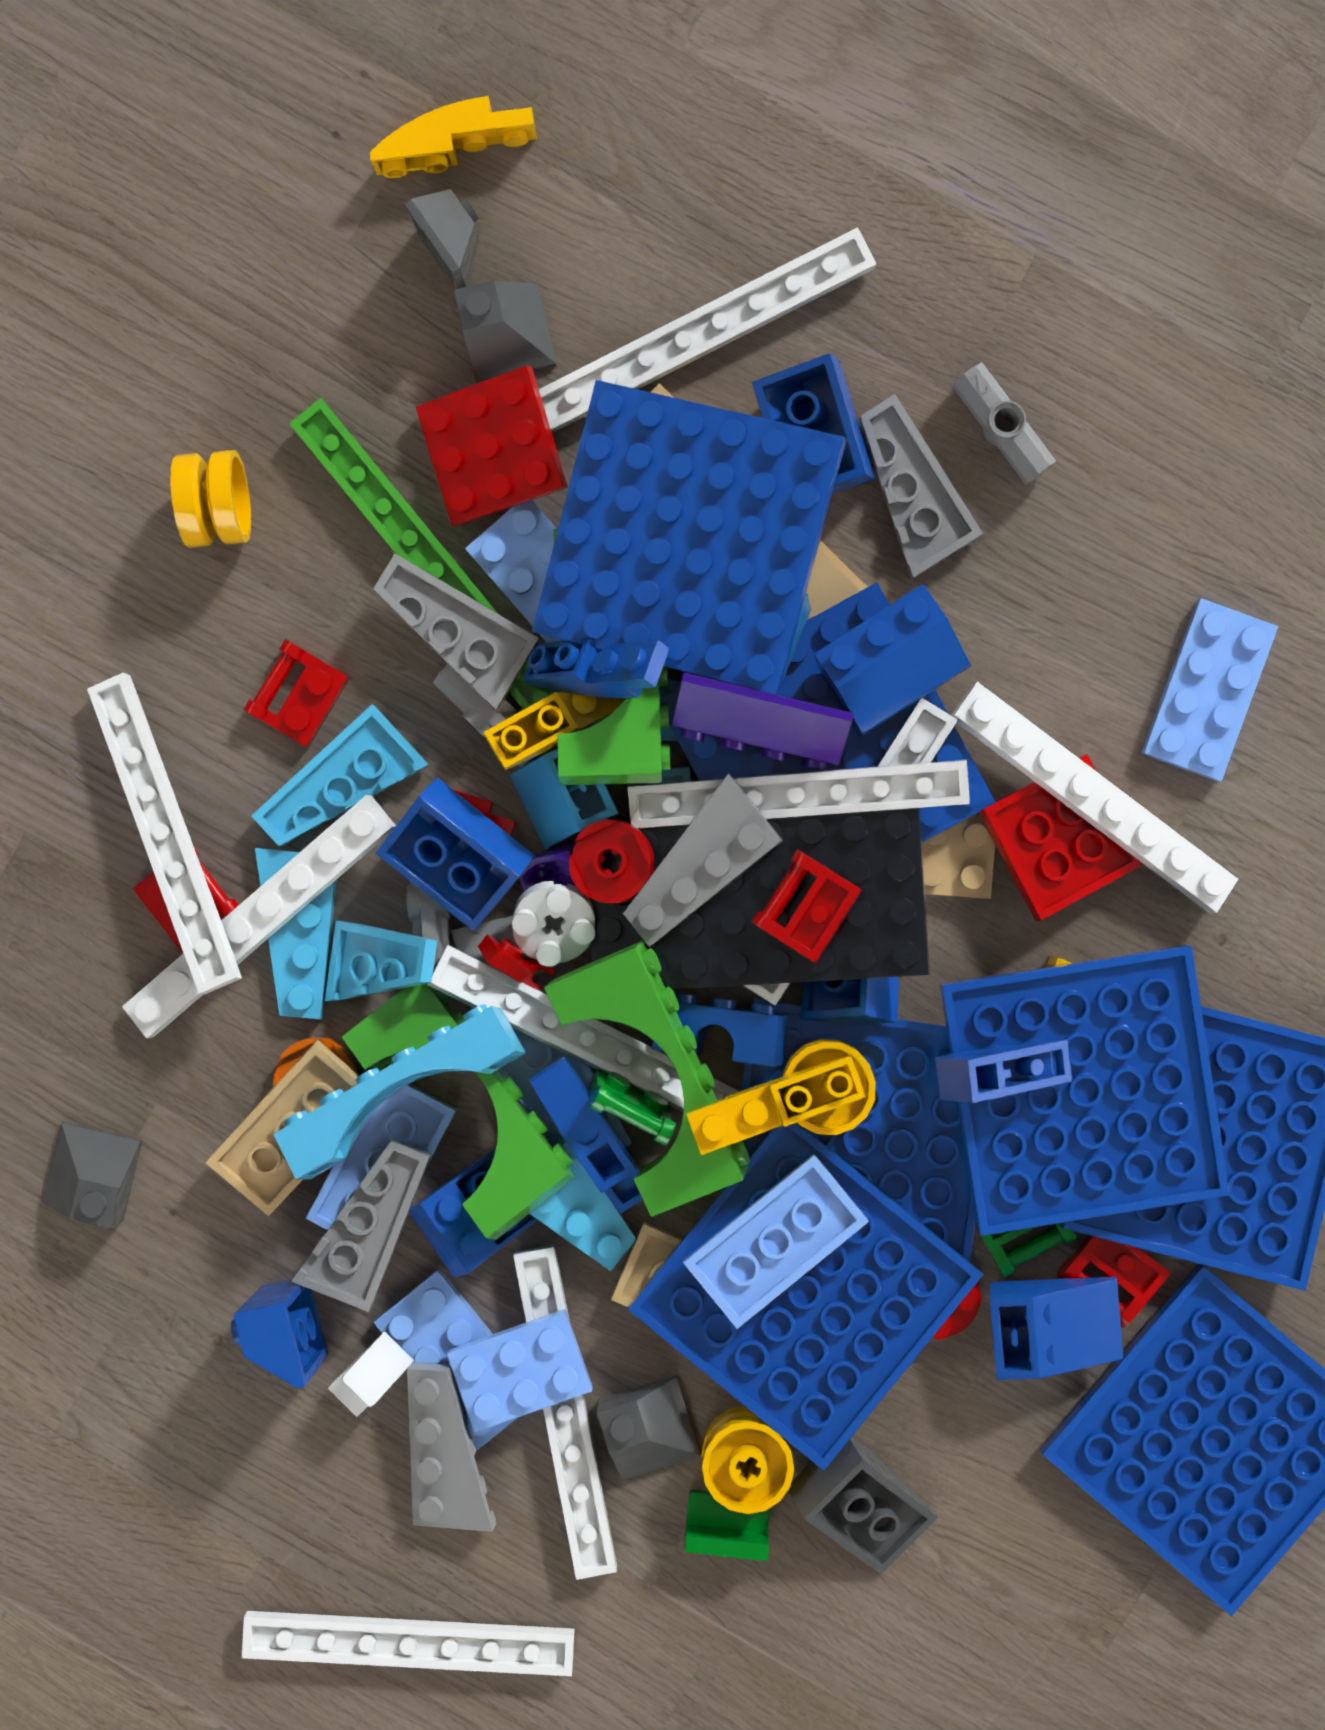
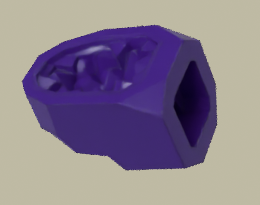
[519,843,576,890]

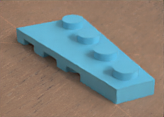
[251,704,430,846]
[255,848,337,1020]

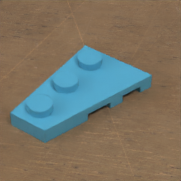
[325,921,437,1002]
[529,1136,636,1271]

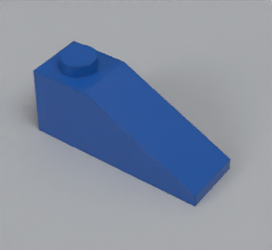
[935,1039,1072,1103]

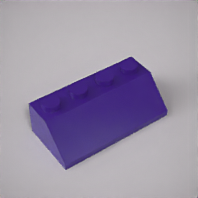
[672,673,854,771]

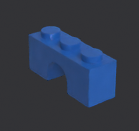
[652,992,788,1067]

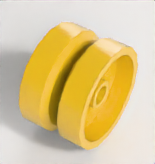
[170,450,251,548]
[782,1038,876,1135]
[701,1406,794,1514]

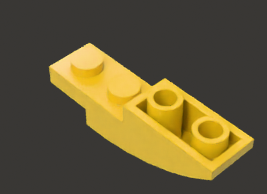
[370,96,537,178]
[483,692,626,770]
[685,1056,866,1155]

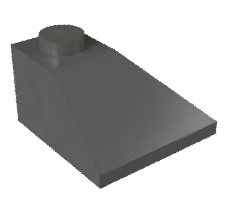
[404,189,479,289]
[454,280,557,383]
[42,1122,143,1229]
[597,1375,701,1480]

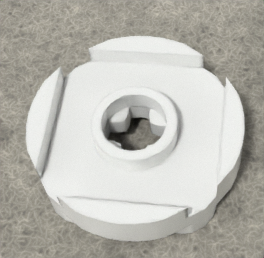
[512,881,595,967]

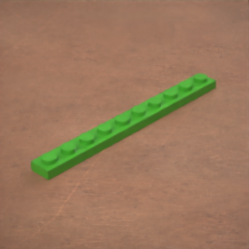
[289,398,560,710]

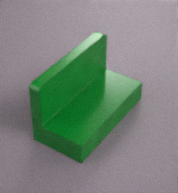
[684,1490,770,1561]

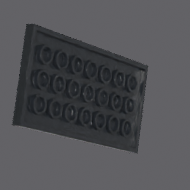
[589,808,930,989]

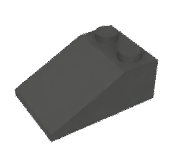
[788,1436,938,1574]

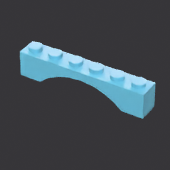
[273,1004,526,1179]

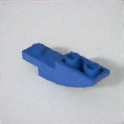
[523,638,670,698]
[529,1056,643,1214]

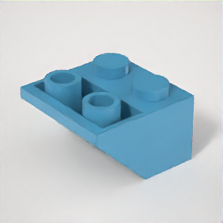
[510,749,619,849]

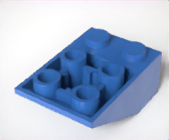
[409,1147,538,1277]
[990,1277,1123,1380]

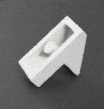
[328,1331,414,1417]

